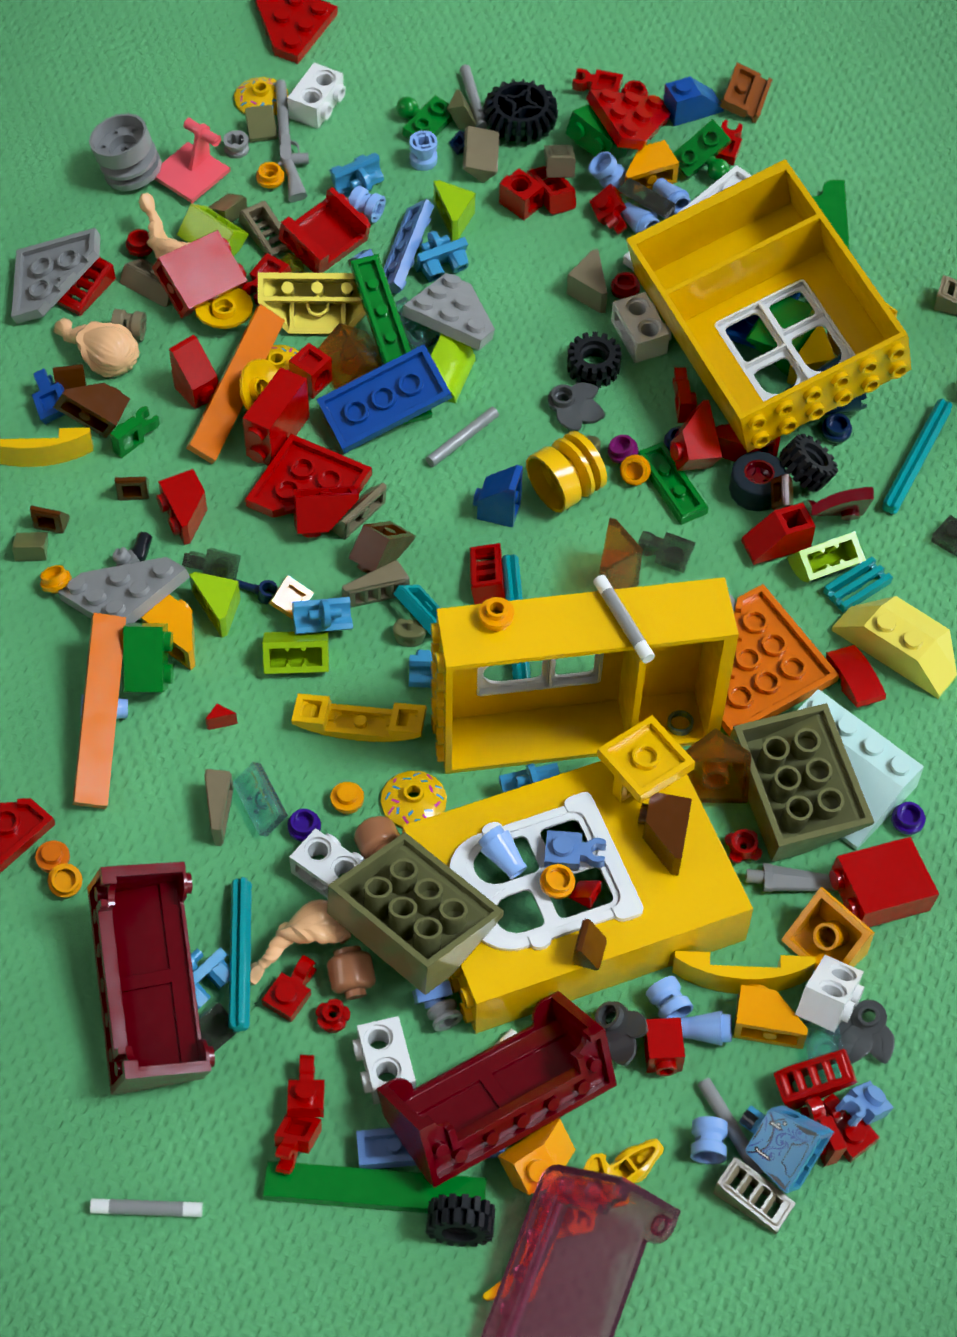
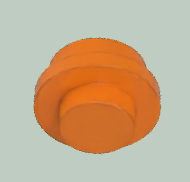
[35,840,70,873]

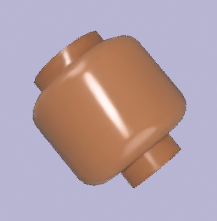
[354,816,400,859]
[327,946,376,1000]

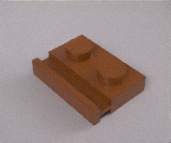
[719,62,773,123]

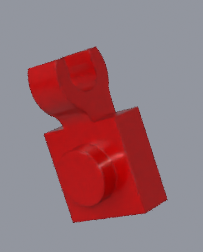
[589,184,627,235]
[262,955,317,1022]
[287,1055,325,1118]
[822,1093,880,1163]
[274,1113,322,1174]

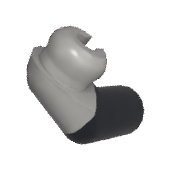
[112,532,153,566]

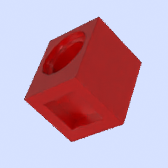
[499,168,544,220]
[289,343,332,398]
[643,1017,685,1076]

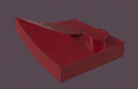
[803,487,874,520]

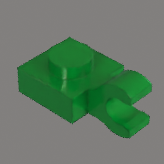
[110,406,160,459]

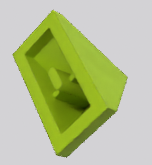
[434,180,475,241]
[189,572,241,638]

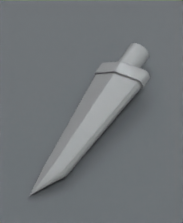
[745,863,838,892]

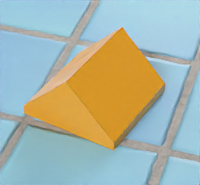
[781,887,875,970]

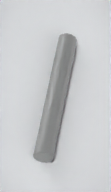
[460,65,488,129]
[426,407,499,467]
[698,1078,764,1175]

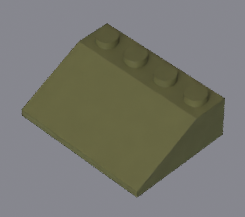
[727,703,874,862]
[327,832,504,995]

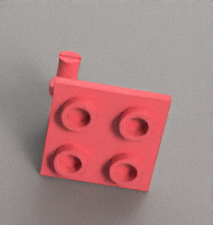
[154,117,230,204]

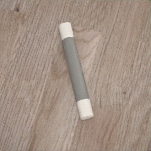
[593,575,655,663]
[90,1198,203,1217]

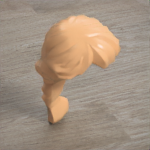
[139,193,190,259]
[54,318,139,378]
[250,899,351,985]

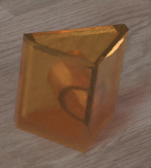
[318,323,383,389]
[599,518,643,589]
[685,728,751,803]

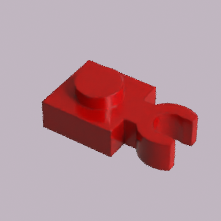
[572,68,623,93]
[715,120,743,166]
[242,253,292,305]
[672,367,697,423]
[800,1096,848,1167]

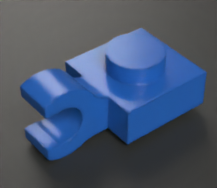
[32,368,65,424]

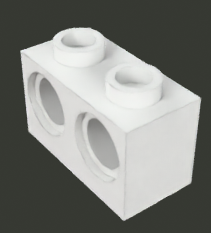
[287,63,346,129]
[611,292,671,363]
[289,828,365,899]
[795,955,865,1033]
[352,1016,416,1105]

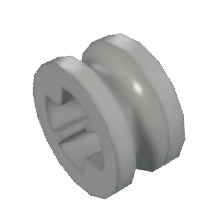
[223,130,249,158]
[427,999,463,1031]

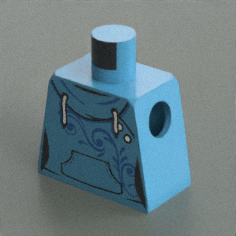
[740,1105,834,1194]

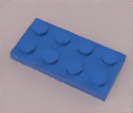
[316,344,453,454]

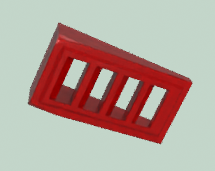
[527,166,576,215]
[57,257,116,316]
[470,543,506,604]
[773,1049,858,1110]

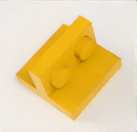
[597,715,695,803]

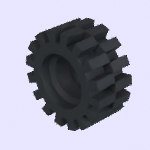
[567,332,622,388]
[779,433,838,492]
[426,1193,495,1247]

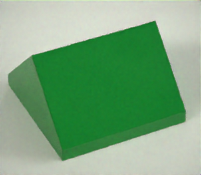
[746,297,815,377]

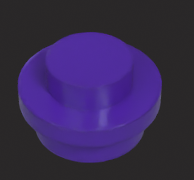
[891,802,926,835]
[287,809,321,842]

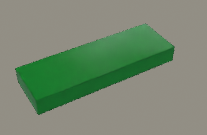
[638,442,709,525]

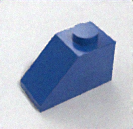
[663,77,724,126]
[473,465,523,528]

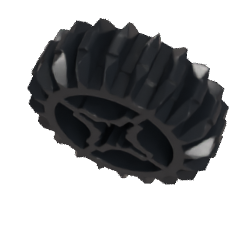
[483,78,558,145]

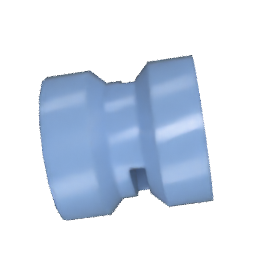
[409,131,437,171]
[589,151,626,189]
[348,186,386,223]
[646,976,694,1018]
[691,1116,728,1164]

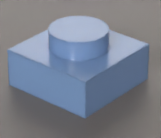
[412,981,453,1009]

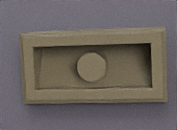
[463,126,499,183]
[120,258,172,307]
[331,483,387,540]

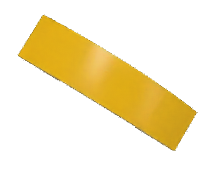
[0,427,94,467]
[291,693,427,742]
[672,951,816,994]

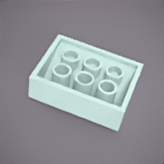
[798,689,924,851]

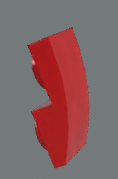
[826,645,886,708]

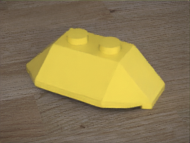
[258,272,366,335]
[831,596,957,699]

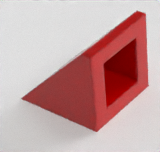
[206,703,238,730]
[569,880,602,908]

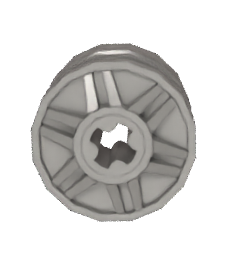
[89,113,162,191]

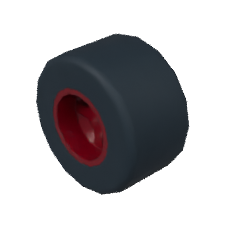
[729,451,787,512]

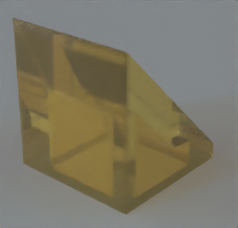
[280,252,305,273]

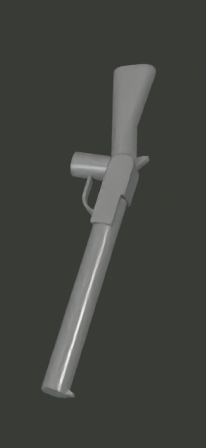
[273,80,309,202]

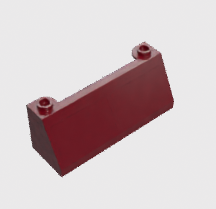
[87,861,215,1095]
[376,991,617,1188]

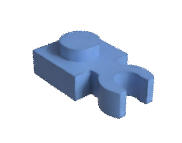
[544,830,606,870]
[835,1081,894,1126]

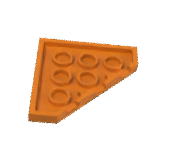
[721,584,839,736]

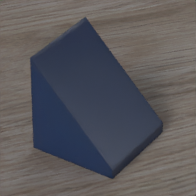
[449,130,465,155]

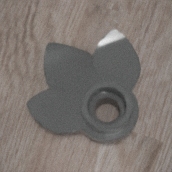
[548,382,605,431]
[826,1000,895,1064]
[595,1001,648,1066]

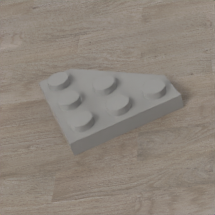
[11,228,100,324]
[402,273,495,350]
[58,557,190,624]

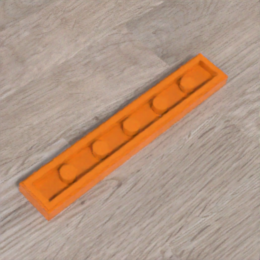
[186,304,285,464]
[72,612,126,809]

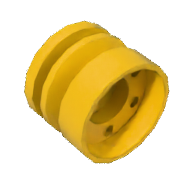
[526,431,607,513]

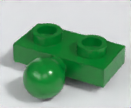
[396,95,453,139]
[673,119,731,181]

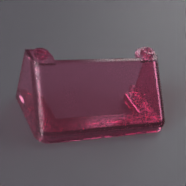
[481,1164,681,1337]

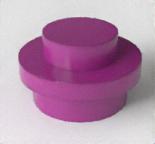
[608,435,639,464]

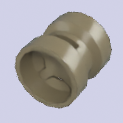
[111,309,147,341]

